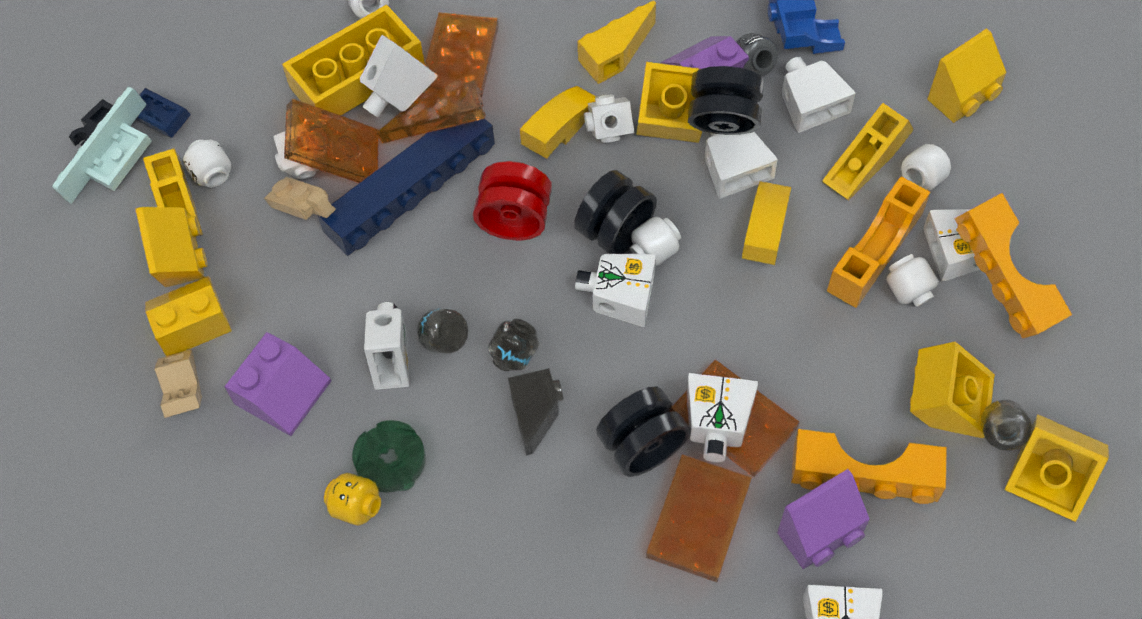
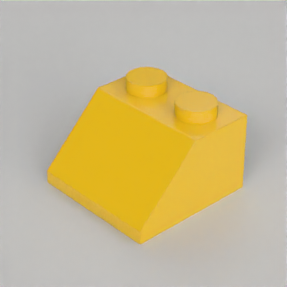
[927,28,1006,123]
[636,62,702,143]
[135,207,208,288]
[145,276,232,356]
[910,341,995,438]
[1004,414,1109,522]

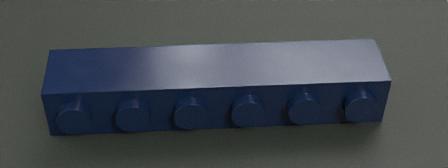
[318,103,495,256]

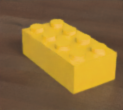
[282,4,425,126]

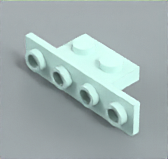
[52,87,152,204]

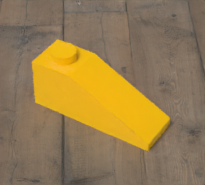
[822,103,914,201]

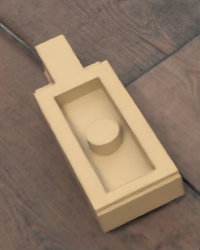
[264,177,336,220]

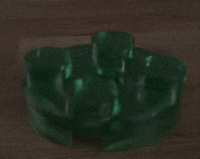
[352,420,426,493]

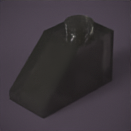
[508,368,564,456]

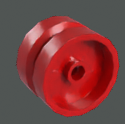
[473,161,552,241]

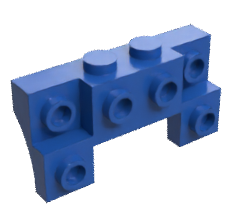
[767,0,845,54]

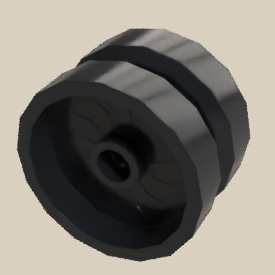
[688,66,764,135]
[574,170,657,254]
[596,386,691,477]

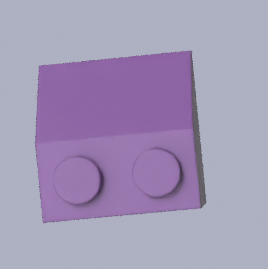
[660,36,749,69]
[224,332,331,436]
[777,469,870,569]

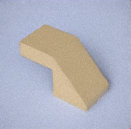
[154,349,202,418]

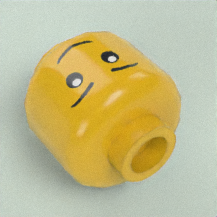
[324,473,381,526]

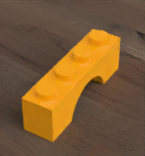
[827,176,931,308]
[954,193,1072,339]
[791,429,947,504]

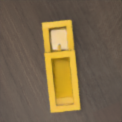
[520,86,597,159]
[143,148,203,237]
[742,181,791,265]

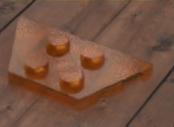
[376,80,486,144]

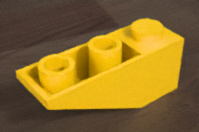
[577,0,656,84]

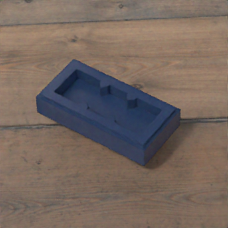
[136,88,191,138]

